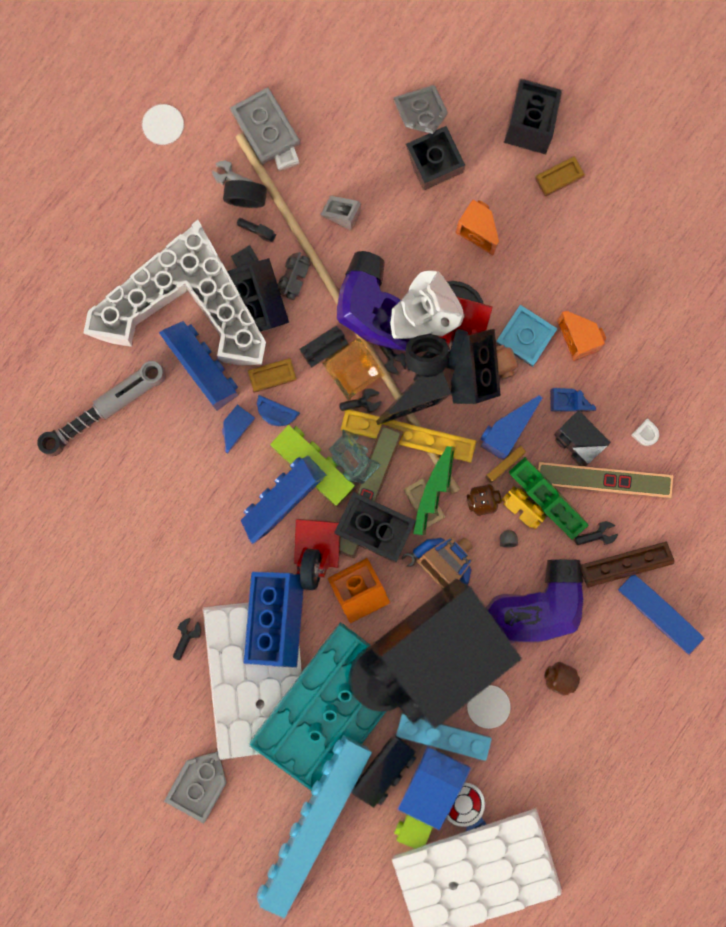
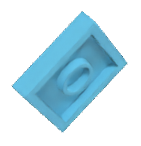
[496,305,558,367]

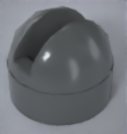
[500,530,518,548]

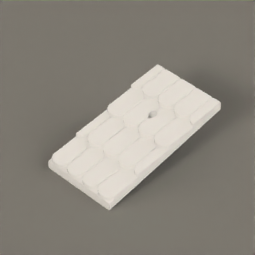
[203,602,302,760]
[392,808,562,927]

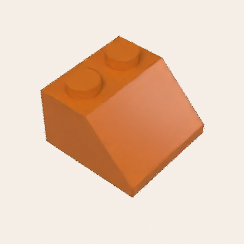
[456,199,499,256]
[557,311,606,361]
[327,558,390,624]

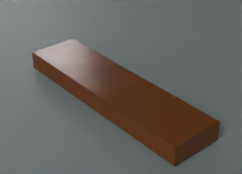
[581,541,675,588]

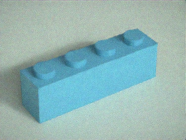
[396,713,492,761]

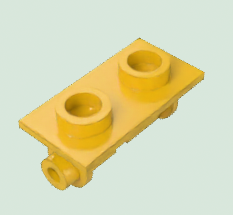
[502,486,547,529]

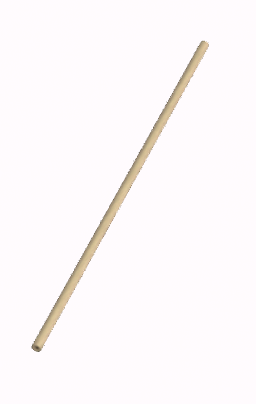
[235,133,460,494]

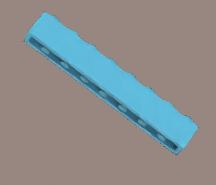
[257,735,372,919]

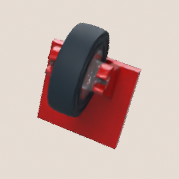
[438,297,493,370]
[294,519,340,590]

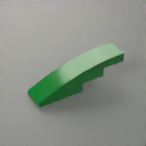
[413,446,455,535]
[509,457,589,540]

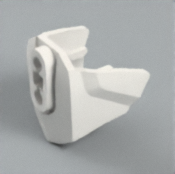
[390,270,464,339]

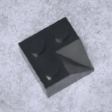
[406,126,465,190]
[554,410,611,466]

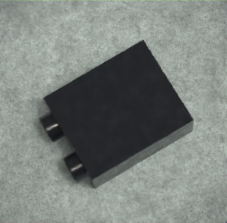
[370,579,522,729]

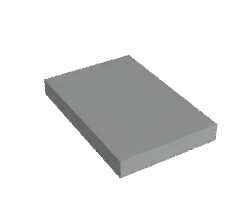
[230,87,301,165]

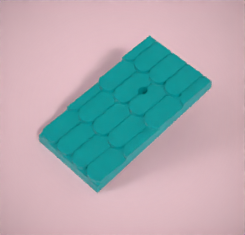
[249,622,386,791]

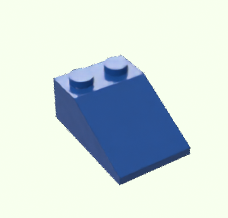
[480,395,543,460]
[397,746,471,830]

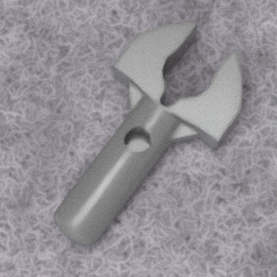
[212,161,253,185]

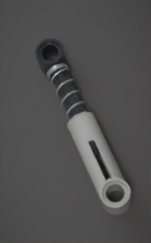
[37,361,165,456]

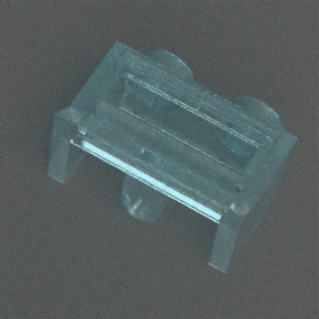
[328,429,381,484]

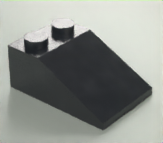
[504,78,562,154]
[451,329,501,404]
[376,371,451,425]
[334,492,416,563]

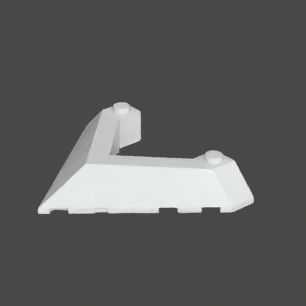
[83,220,266,366]

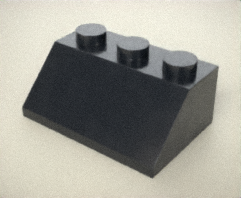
[227,258,289,332]
[352,734,416,808]

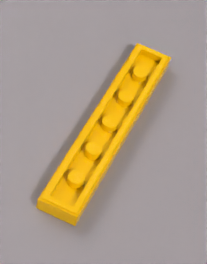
[341,410,477,463]

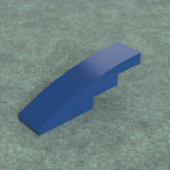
[618,575,705,655]

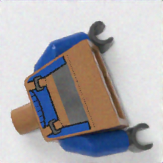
[402,537,473,589]

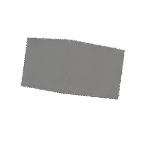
[321,196,361,230]

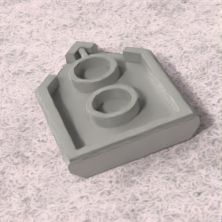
[393,85,448,134]
[164,751,227,824]

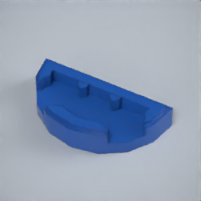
[257,395,300,427]

